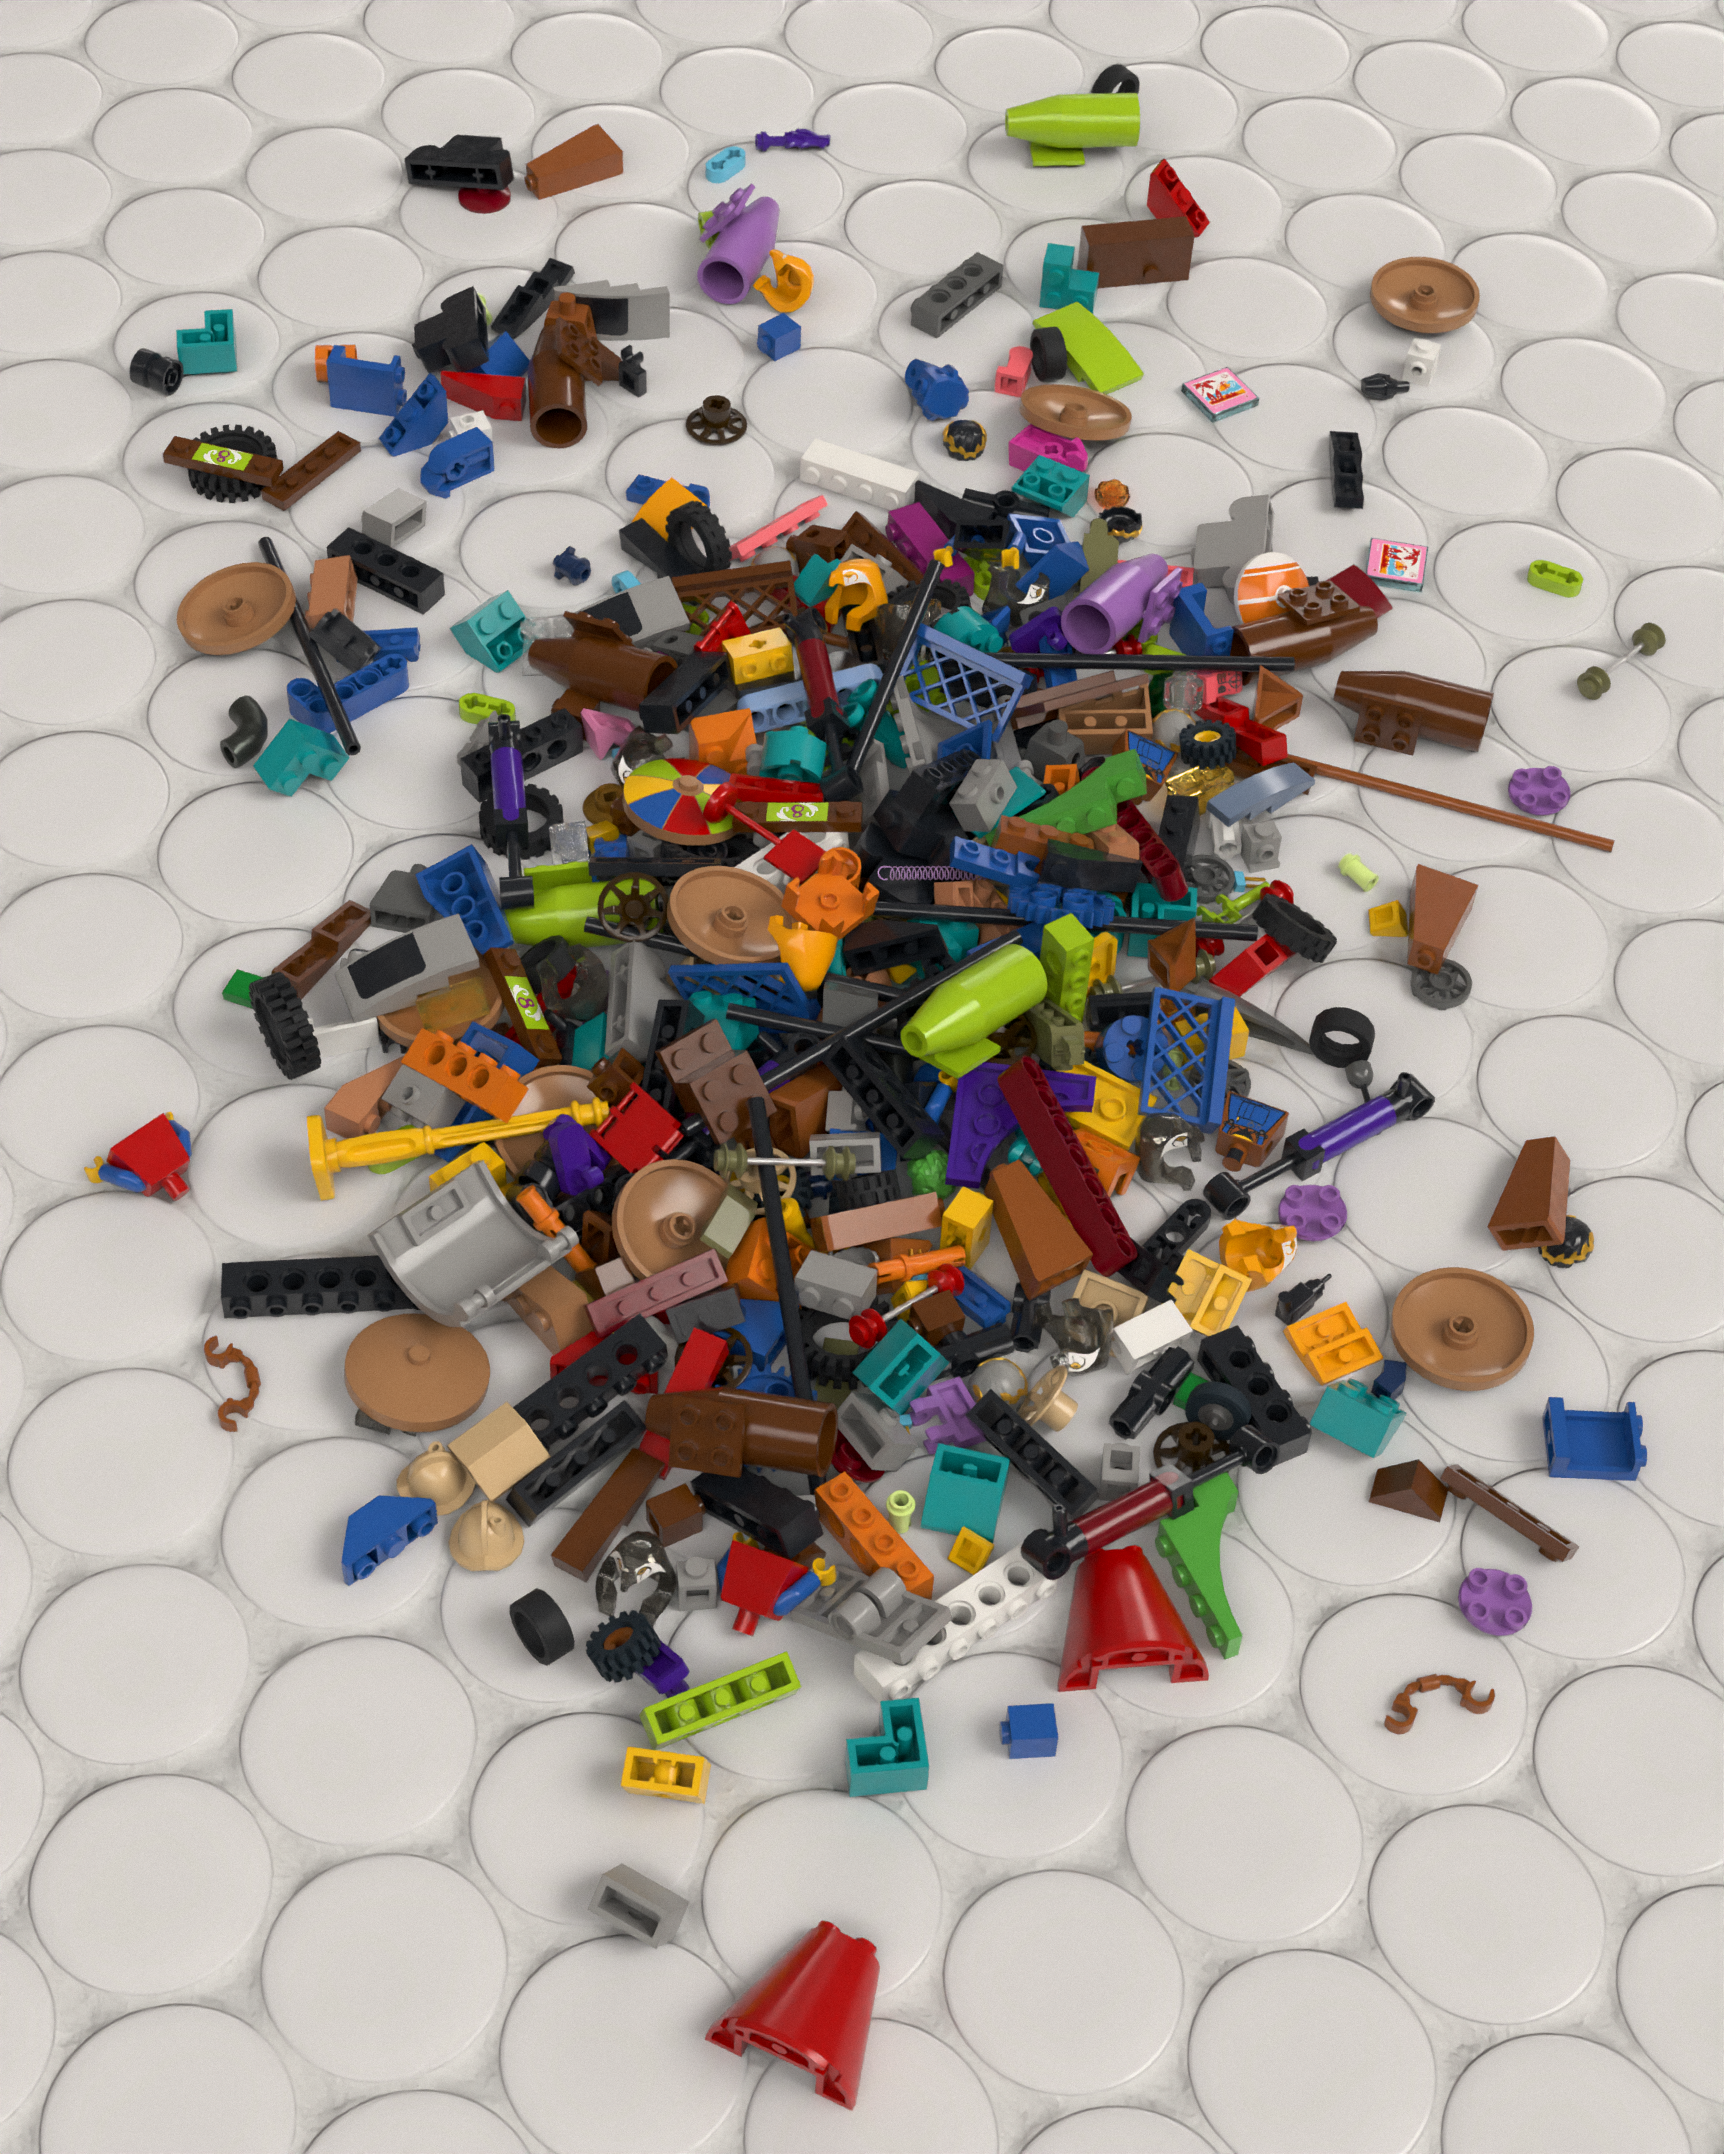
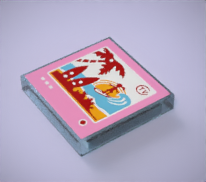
[1181,367,1259,423]
[1365,538,1428,593]

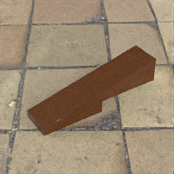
[272,900,371,1000]
[551,1447,665,1583]

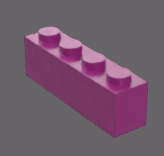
[885,502,975,596]

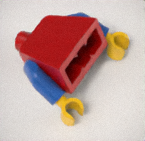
[84,1112,192,1201]
[716,1532,837,1636]

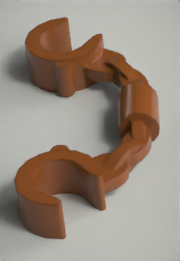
[204,1336,261,1432]
[1384,1674,1495,1734]

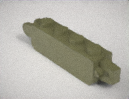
[1072,518,1119,654]
[1008,997,1085,1071]

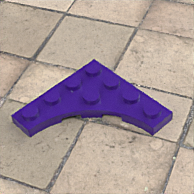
[945,1062,1096,1189]

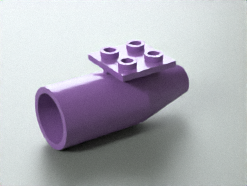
[697,183,780,304]
[1061,554,1183,654]

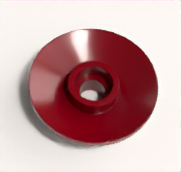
[458,187,511,214]
[831,1429,885,1483]

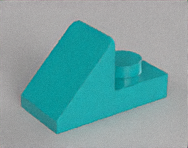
[794,554,841,607]

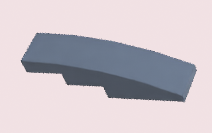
[1207,762,1316,827]

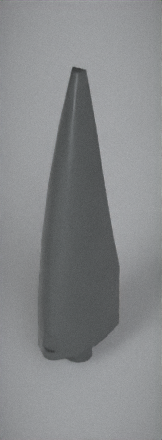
[1179,980,1314,1055]

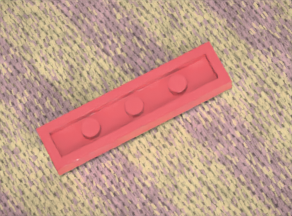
[729,495,828,562]

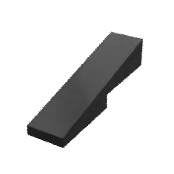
[619,518,700,606]

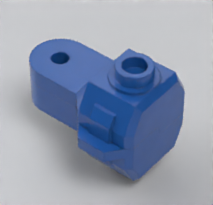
[905,359,970,421]

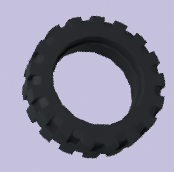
[665,501,732,573]
[479,784,564,860]
[1252,893,1337,963]

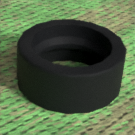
[1091,64,1140,95]
[1030,326,1067,382]
[520,935,577,994]
[1309,1007,1375,1068]
[509,1588,575,1666]

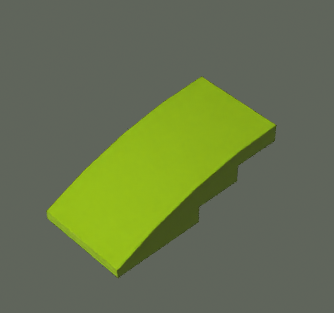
[1032,302,1144,395]

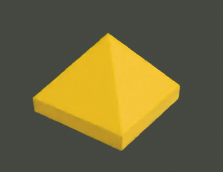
[947,1526,995,1575]

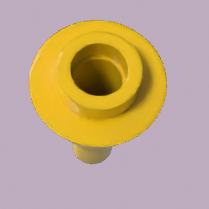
[781,1198,814,1248]

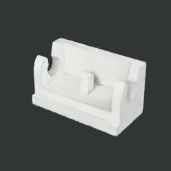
[308,1017,380,1058]
[1110,1299,1193,1375]

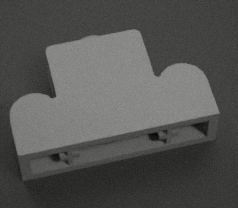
[1191,494,1274,606]
[605,940,684,1064]

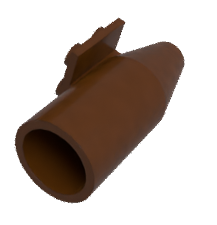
[527,317,603,448]
[1230,581,1378,685]
[528,611,678,712]
[1333,671,1494,756]
[645,1387,838,1478]

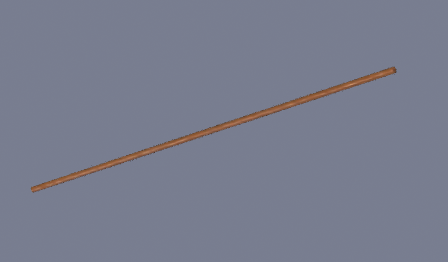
[824,632,1615,852]

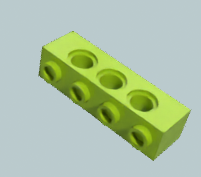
[1039,913,1095,1023]
[639,1651,801,1750]

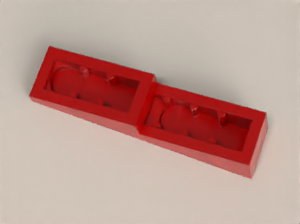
[1188,696,1288,766]
[638,1327,729,1481]

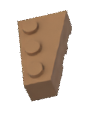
[1057,683,1153,755]
[502,1265,594,1355]

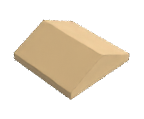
[1057,1269,1149,1358]
[447,1402,551,1503]

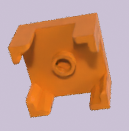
[781,849,880,941]
[1074,1128,1141,1198]

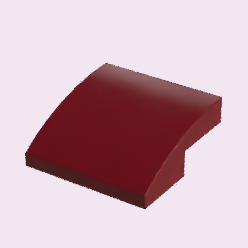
[1326,564,1393,618]

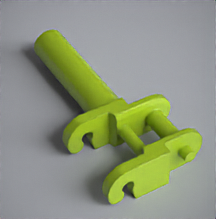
[1196,881,1270,924]

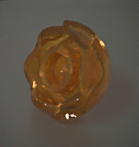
[1094,479,1131,509]

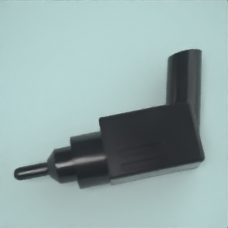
[544,1006,579,1066]
[1275,1274,1332,1326]

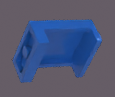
[326,345,407,417]
[1169,583,1234,656]
[1542,1397,1647,1481]

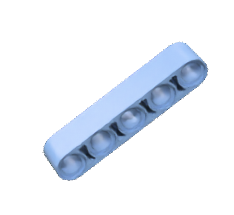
[737,663,883,733]

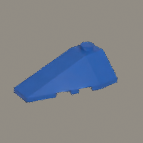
[415,844,515,955]
[434,1021,539,1163]

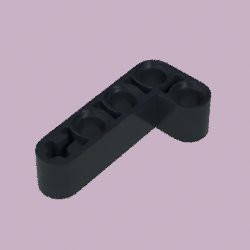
[505,1164,630,1236]

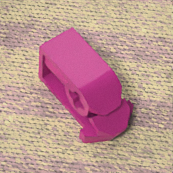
[1008,424,1088,472]

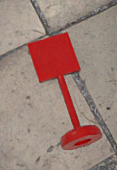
[703,782,826,885]

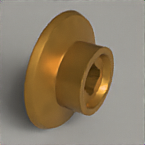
[582,783,623,824]

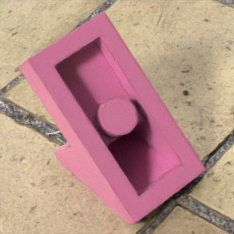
[581,708,642,760]

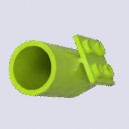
[1005,93,1140,167]
[505,861,664,950]
[901,944,1047,1079]

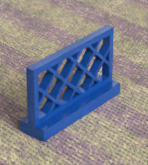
[893,623,1033,743]
[668,963,821,1033]
[1137,986,1235,1134]

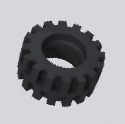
[835,1169,901,1210]

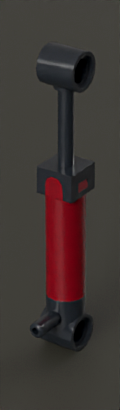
[782,606,864,802]
[1021,1425,1280,1580]

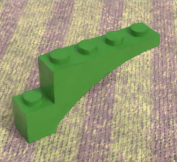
[985,749,1147,846]
[1155,1472,1243,1660]

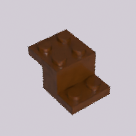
[655,1019,777,1145]

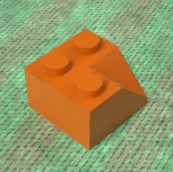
[689,708,757,775]

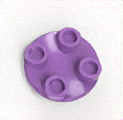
[1508,766,1570,815]
[1278,1185,1347,1241]
[1458,1568,1532,1636]

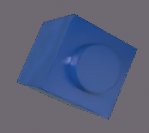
[757,313,801,361]
[999,1703,1058,1759]

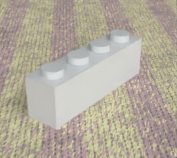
[800,439,920,511]

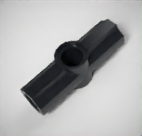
[962,488,1050,520]
[1010,1282,1051,1353]
[933,1322,1014,1381]
[1109,1346,1195,1440]

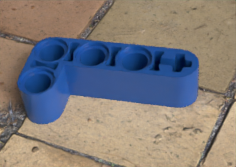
[286,654,409,733]

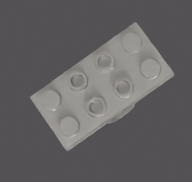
[790,1564,952,1665]

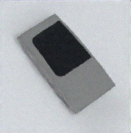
[553,280,670,341]
[554,576,690,649]
[335,913,480,1023]

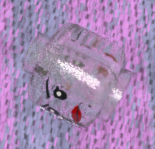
[1163,671,1204,716]

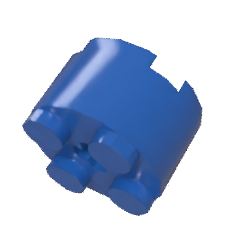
[1094,1015,1169,1085]

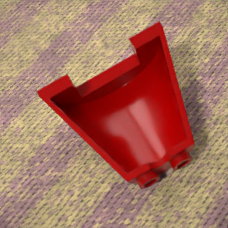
[1057,1545,1209,1692]
[705,1920,880,2111]

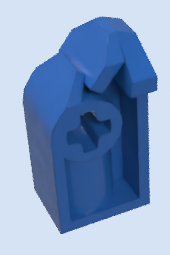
[420,427,494,499]

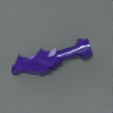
[755,128,831,152]

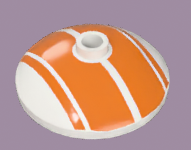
[1234,552,1309,624]

